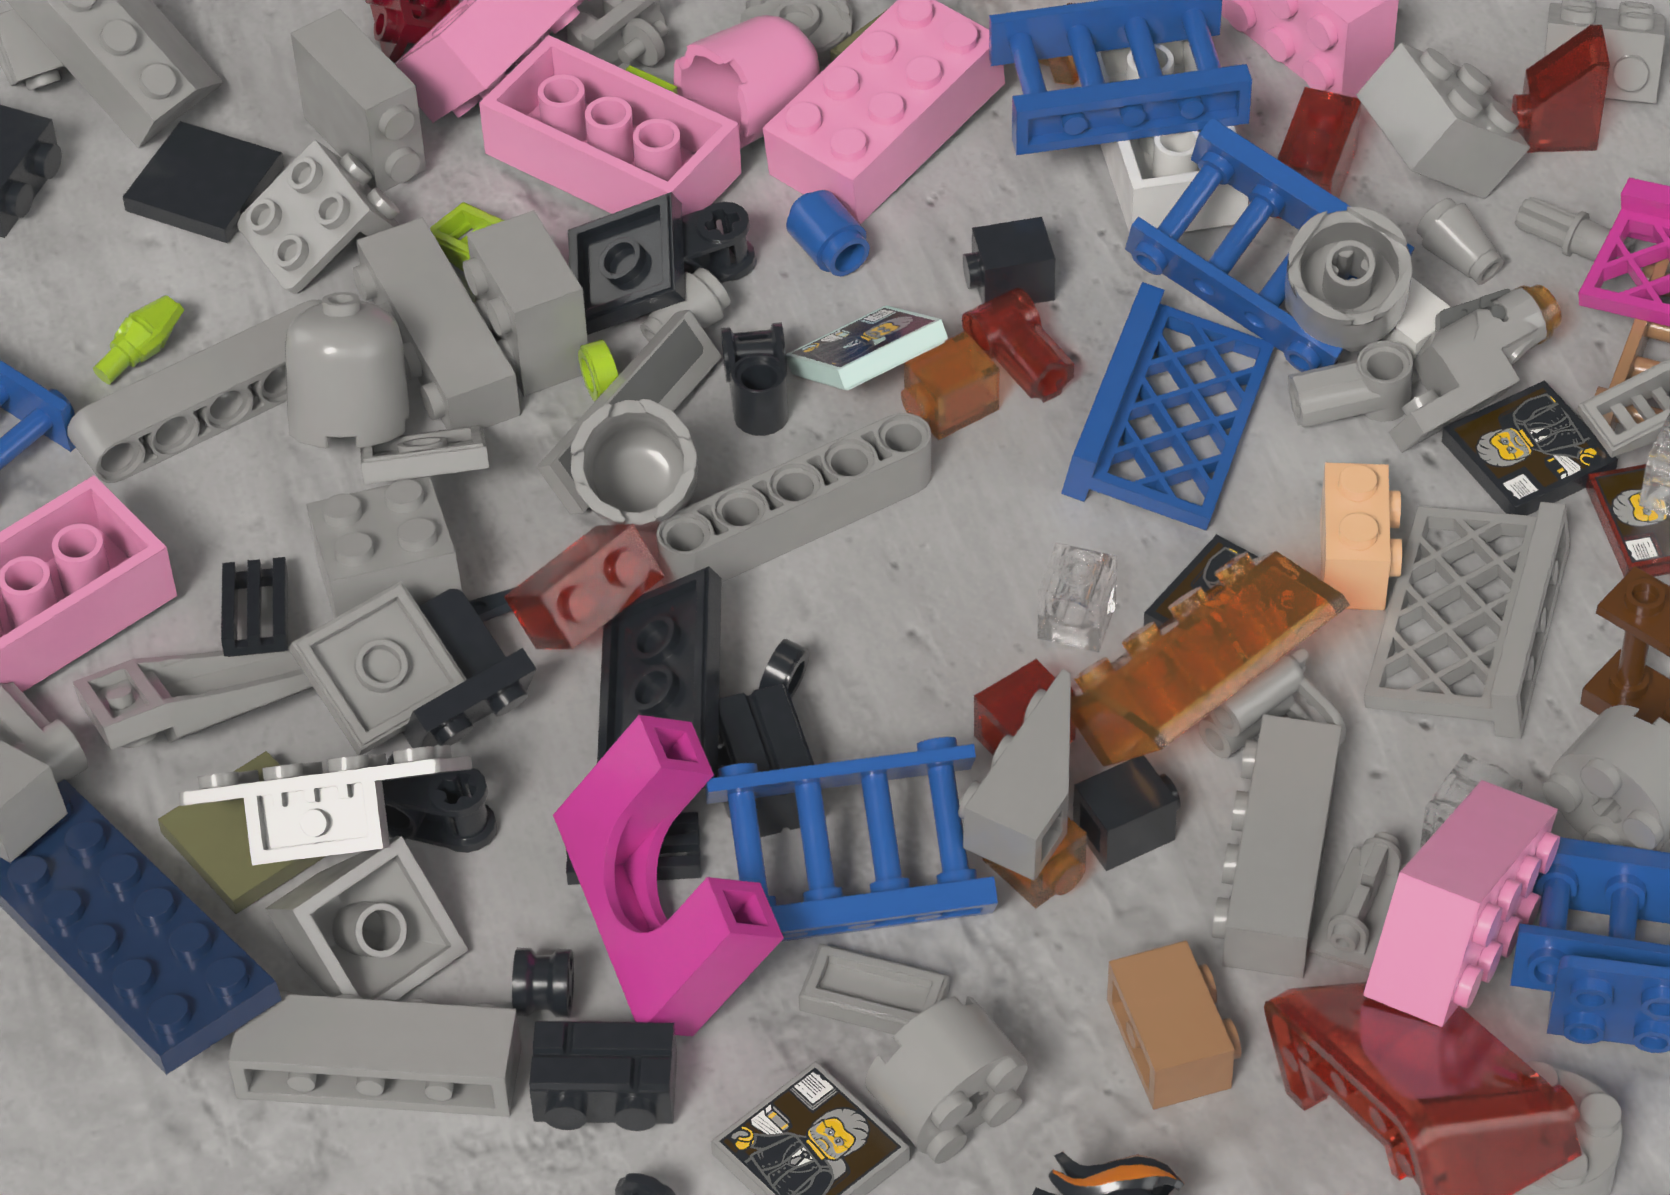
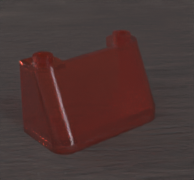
[1264,982,1582,1195]

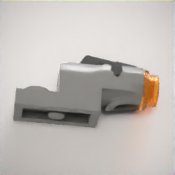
[1389,284,1562,453]

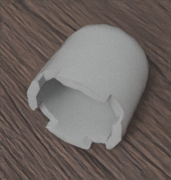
[285,292,410,448]
[571,399,699,532]

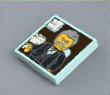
[786,305,948,391]

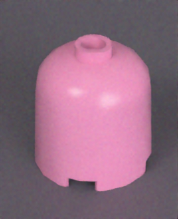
[674,15,821,149]

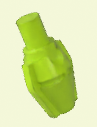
[93,295,185,385]

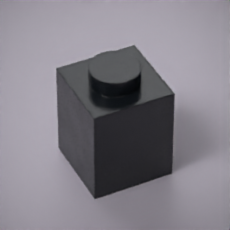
[963,217,1056,312]
[1073,754,1181,871]

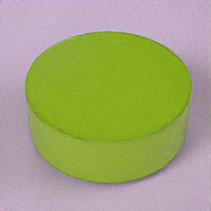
[578,339,618,402]

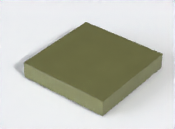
[158,751,326,914]

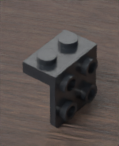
[402,589,537,748]

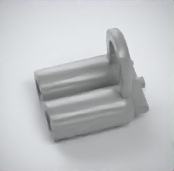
[1198,648,1346,758]

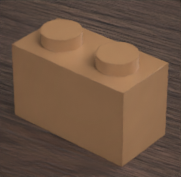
[1107,940,1241,1110]

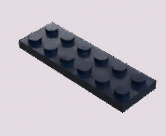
[0,779,282,1075]

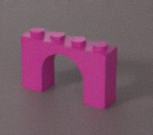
[553,715,784,1037]

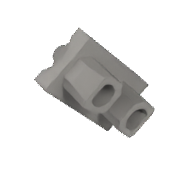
[566,0,669,67]

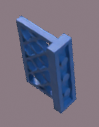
[1061,282,1274,531]

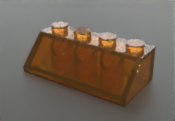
[1070,551,1350,767]

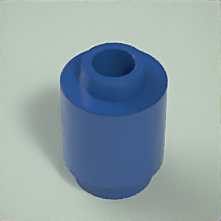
[786,190,870,276]

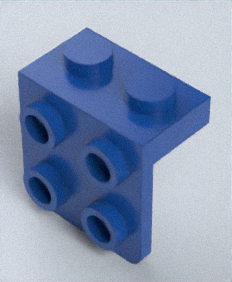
[1547,955,1670,1053]

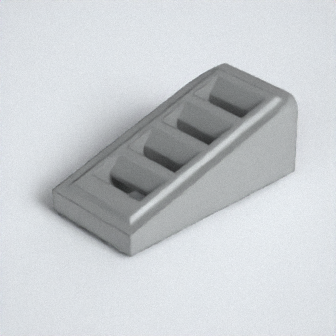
[1577,358,1670,458]

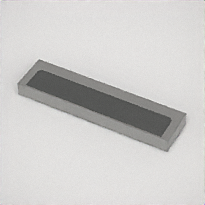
[536,309,722,514]

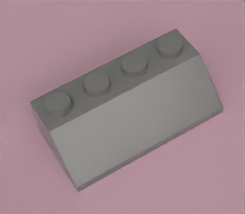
[6,0,223,148]

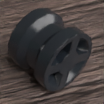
[512,947,574,1018]

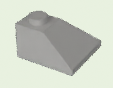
[265,836,469,1001]

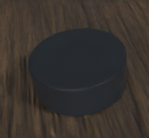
[759,639,809,699]

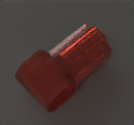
[962,287,1074,403]

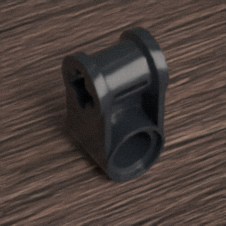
[682,202,756,283]
[721,322,789,436]
[382,754,497,853]

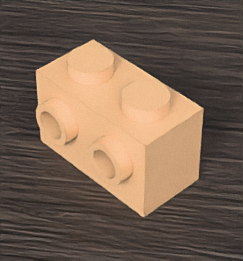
[1320,462,1402,610]

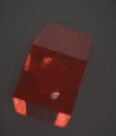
[1512,25,1610,153]

